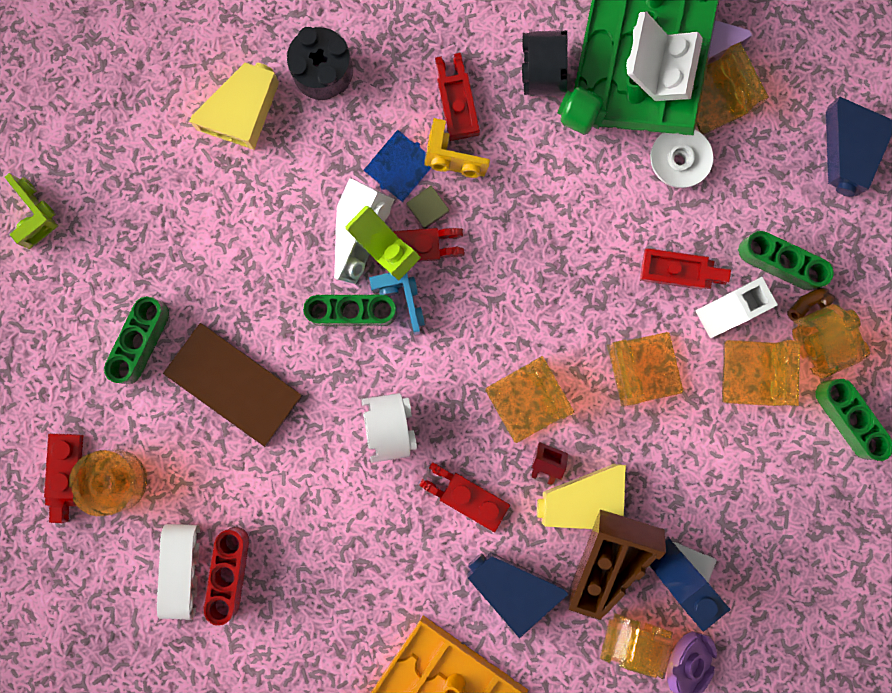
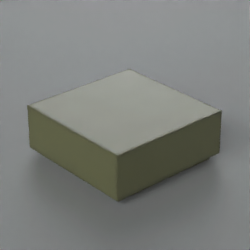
[406,185,449,229]

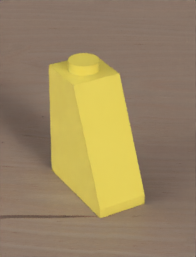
[189,62,279,150]
[537,464,626,529]

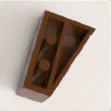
[568,509,666,620]

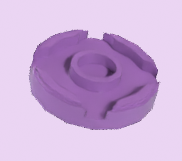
[667,631,717,693]

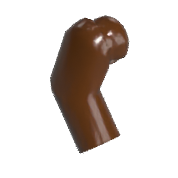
[787,287,835,322]

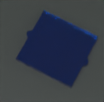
[363,130,431,203]

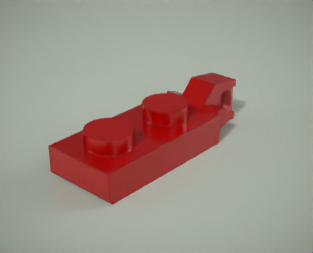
[640,248,731,290]
[44,434,84,523]

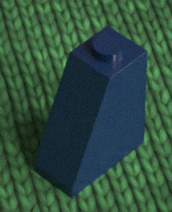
[826,97,892,197]
[650,537,731,632]
[467,552,568,638]

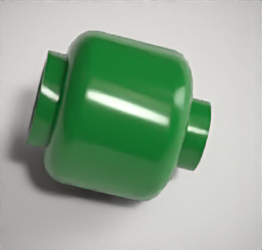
[557,87,607,135]

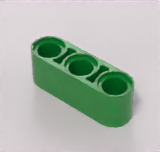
[738,231,834,291]
[303,295,397,326]
[104,296,169,384]
[815,379,892,461]

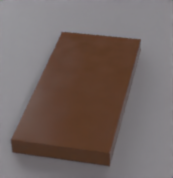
[163,323,303,447]

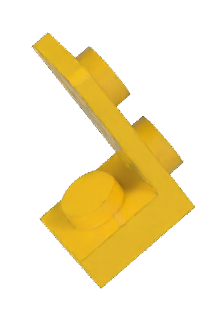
[424,118,490,178]

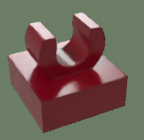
[531,442,568,485]

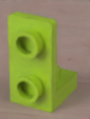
[5,173,58,249]
[345,205,421,281]

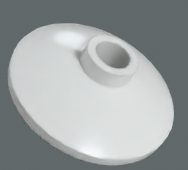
[650,130,713,188]

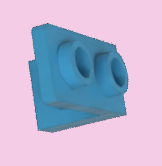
[369,273,425,335]

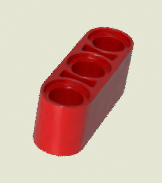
[204,527,249,626]

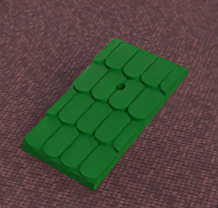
[574,0,720,135]

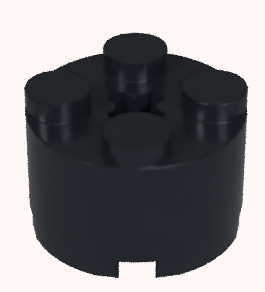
[287,27,353,100]
[522,30,568,96]

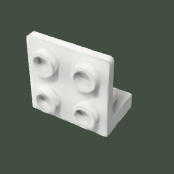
[627,12,703,101]

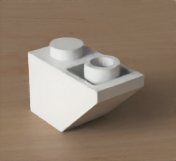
[696,277,778,338]

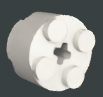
[362,393,417,463]

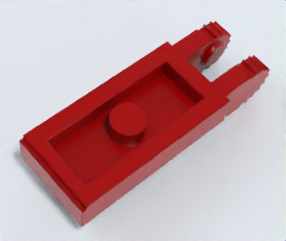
[435,53,480,142]
[378,228,465,265]
[419,462,510,533]

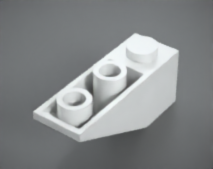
[334,178,395,284]

